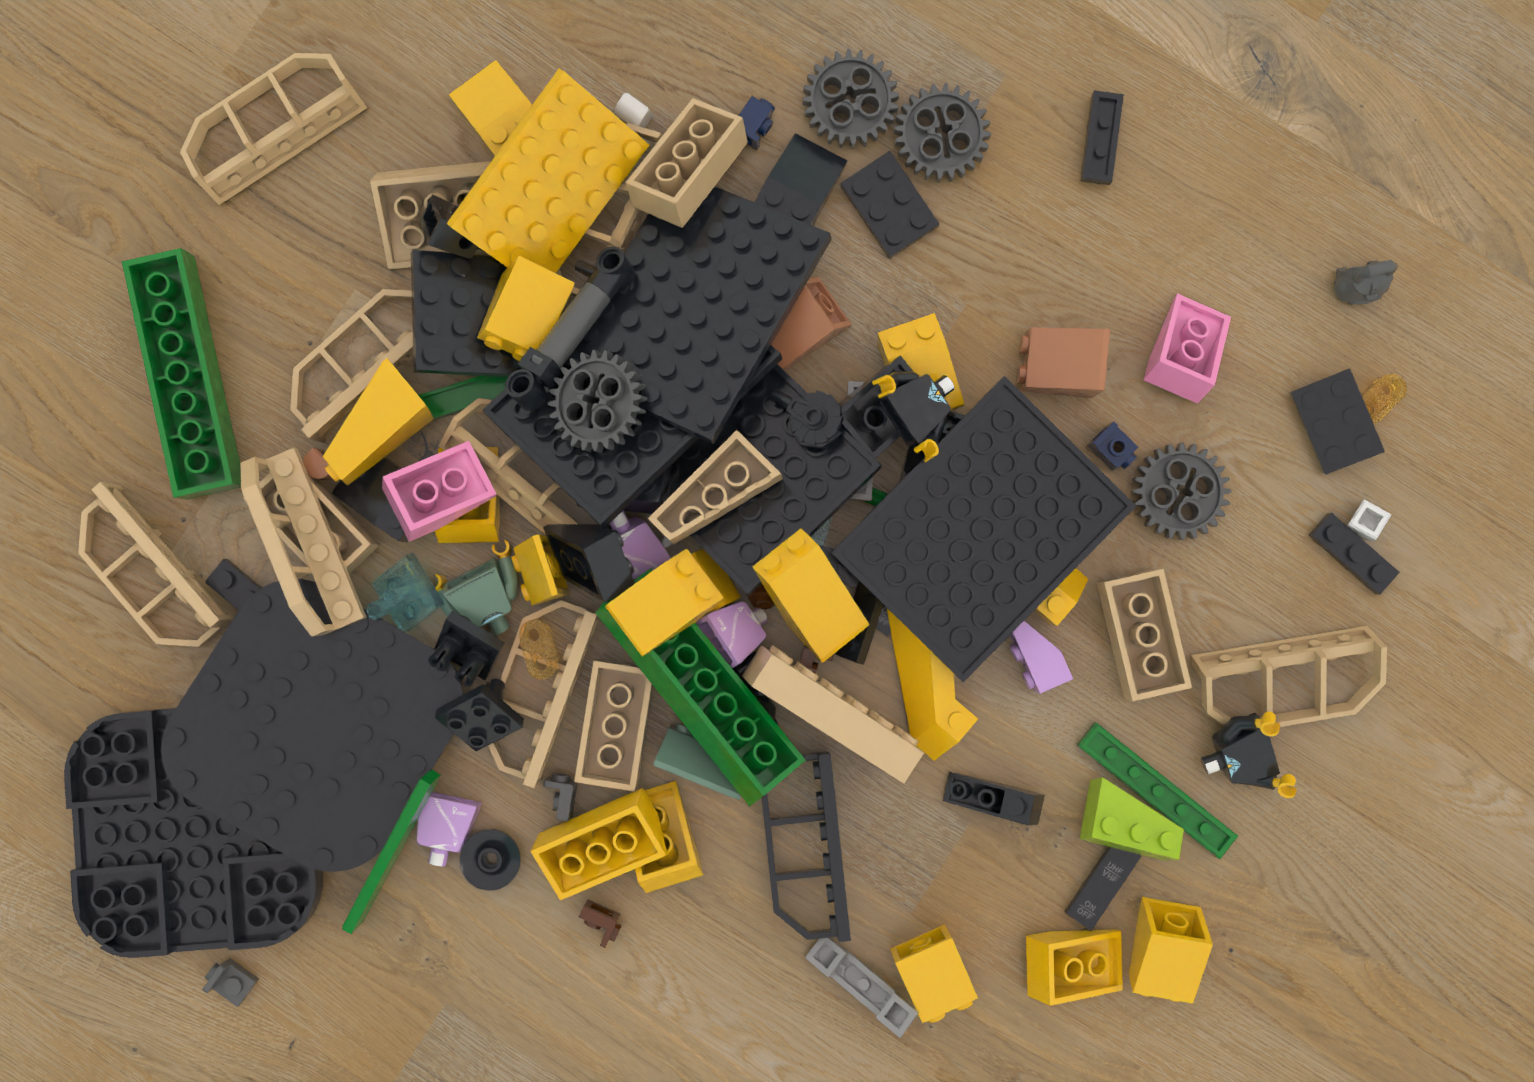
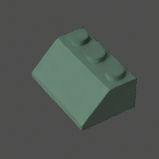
[653,723,741,800]

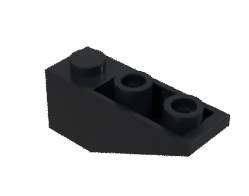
[943,772,1045,826]

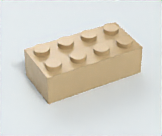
[625,98,748,228]
[243,472,380,574]
[1096,569,1192,702]
[574,659,654,792]

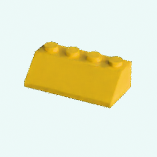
[530,788,667,900]

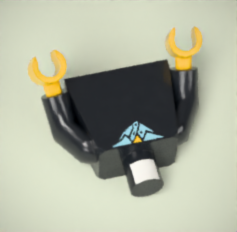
[872,371,954,463]
[1201,711,1297,798]

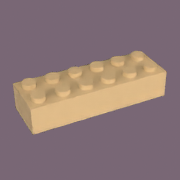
[742,645,924,784]

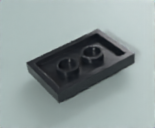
[840,151,939,259]
[1291,368,1385,475]

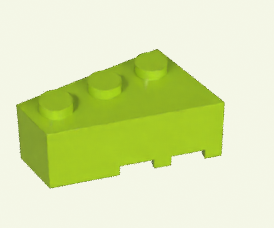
[1080,777,1184,861]

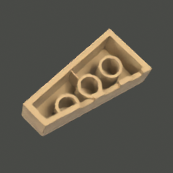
[648,430,783,544]

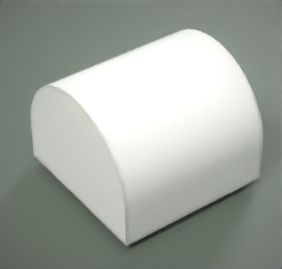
[614,93,653,128]
[1347,499,1392,541]

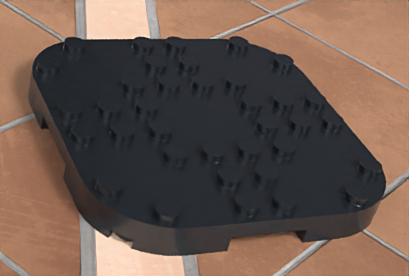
[161,579,464,872]
[64,708,323,958]

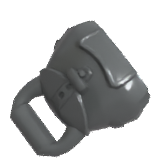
[1334,260,1398,305]

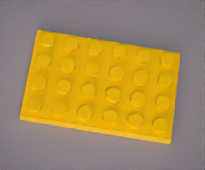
[447,68,650,273]

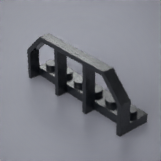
[762,752,851,942]

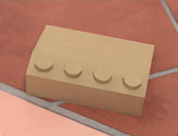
[370,161,491,269]

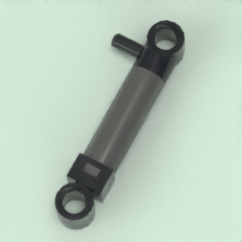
[505,246,635,411]

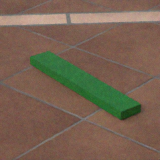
[1077,722,1238,859]
[342,770,441,934]

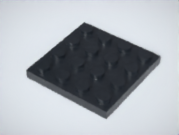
[410,250,521,377]

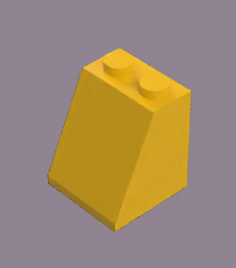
[477,255,575,361]
[1128,897,1213,1004]
[890,924,978,1023]

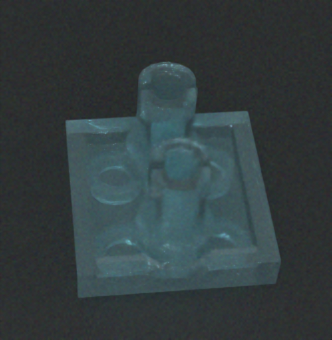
[366,553,445,633]

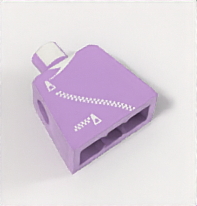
[609,510,671,579]
[696,601,767,668]
[417,792,482,866]

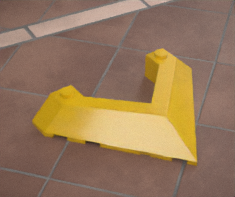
[886,568,1088,761]

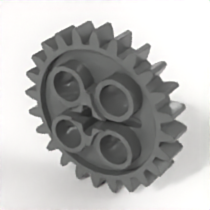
[802,49,899,149]
[893,83,991,183]
[548,350,647,453]
[1131,443,1231,540]

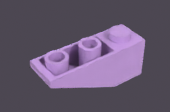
[1010,621,1073,694]

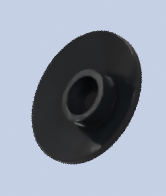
[460,829,521,891]

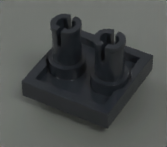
[428,611,505,687]
[435,679,524,751]

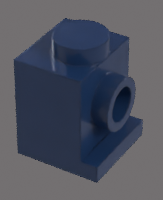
[738,96,775,150]
[1087,422,1138,470]

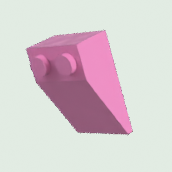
[1143,293,1231,404]
[382,441,496,542]

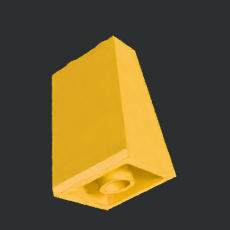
[752,528,869,663]

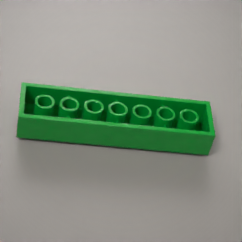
[121,248,241,500]
[596,568,806,807]

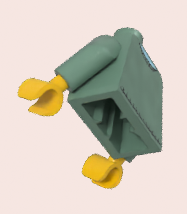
[425,540,518,635]

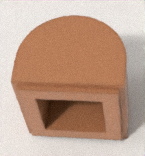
[303,448,333,481]

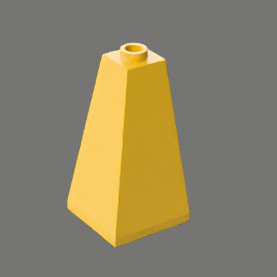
[323,358,434,486]

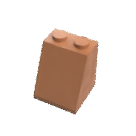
[771,276,852,370]
[1017,327,1110,398]

